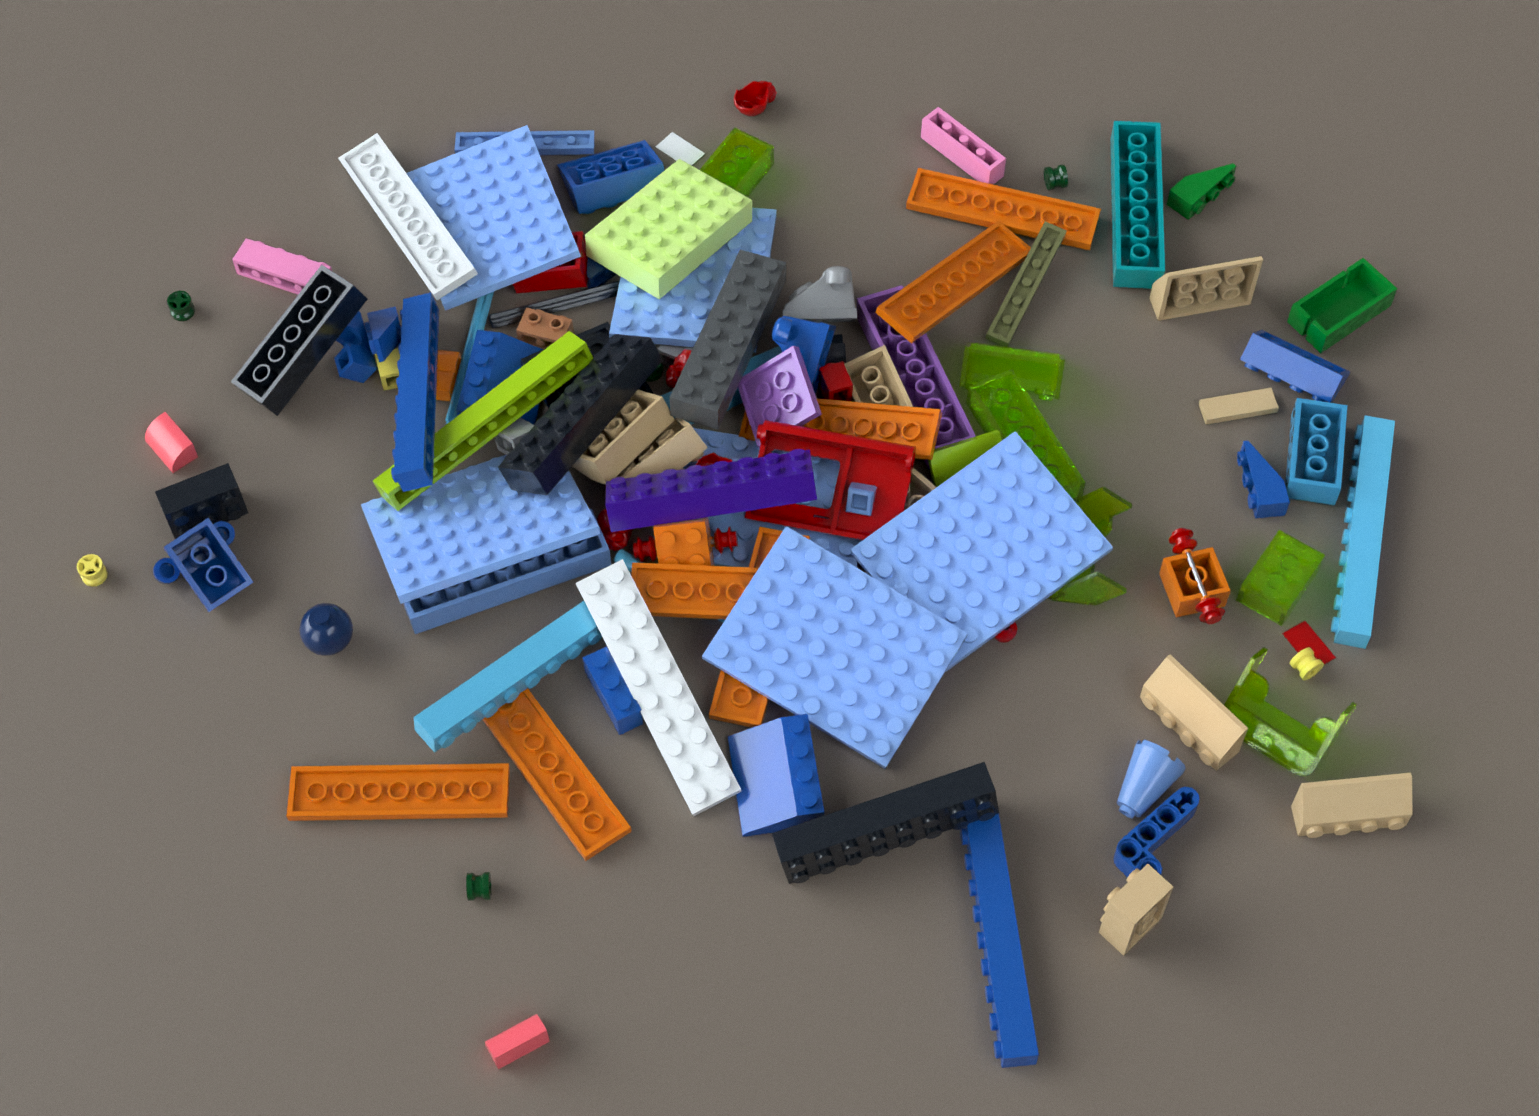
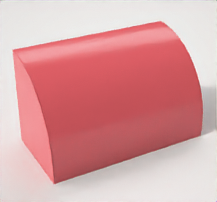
[145,412,198,473]
[485,1014,550,1070]

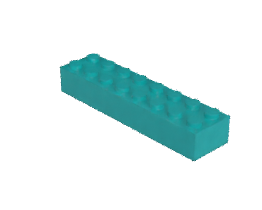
[1110,121,1165,289]

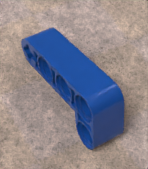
[1113,787,1200,877]

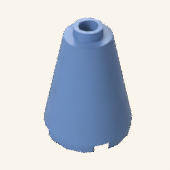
[1117,740,1186,819]

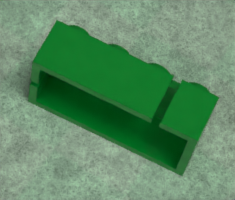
[1287,258,1398,353]

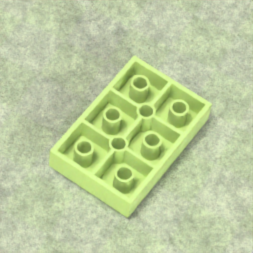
[585,159,752,300]

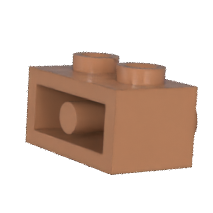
[516,308,574,349]

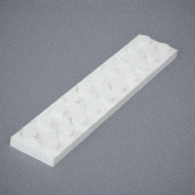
[338,133,478,300]
[576,559,742,817]

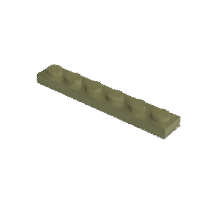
[985,221,1067,348]

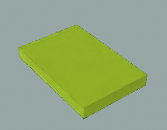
[928,430,1002,487]

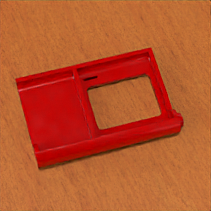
[744,420,916,540]

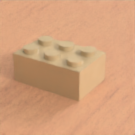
[1099,864,1173,956]

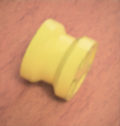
[77,554,108,587]
[1289,647,1324,681]

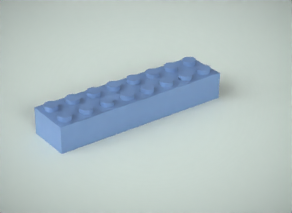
[403,509,611,634]

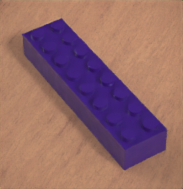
[605,449,817,532]

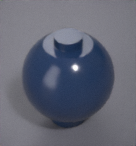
[299,603,353,656]

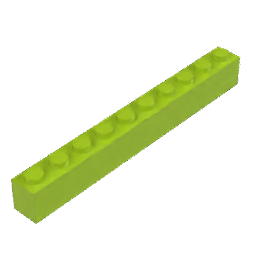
[373,331,593,511]

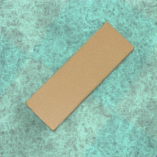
[1199,388,1279,425]

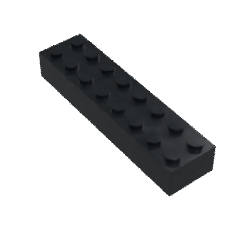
[498,334,663,495]
[771,762,999,884]

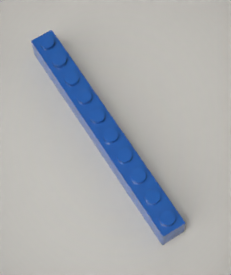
[391,292,439,492]
[960,813,1039,1068]

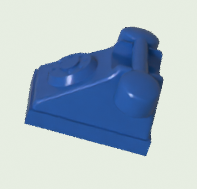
[772,316,836,396]
[153,518,253,612]

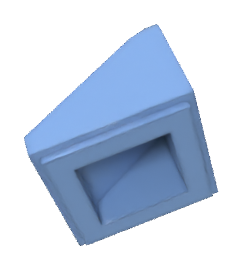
[846,482,877,516]

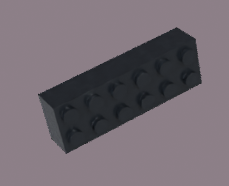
[231,265,368,416]

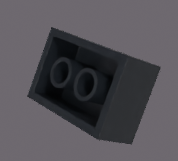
[155,463,248,539]

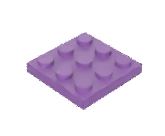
[738,346,822,448]

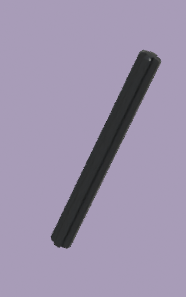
[489,280,620,328]

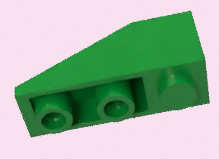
[1167,163,1236,220]

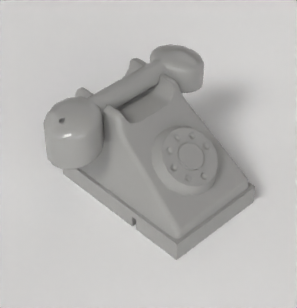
[782,266,857,322]

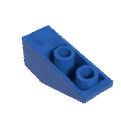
[364,306,401,362]
[1237,441,1290,519]

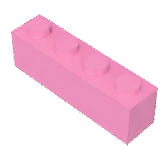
[921,107,1006,185]
[232,238,332,294]

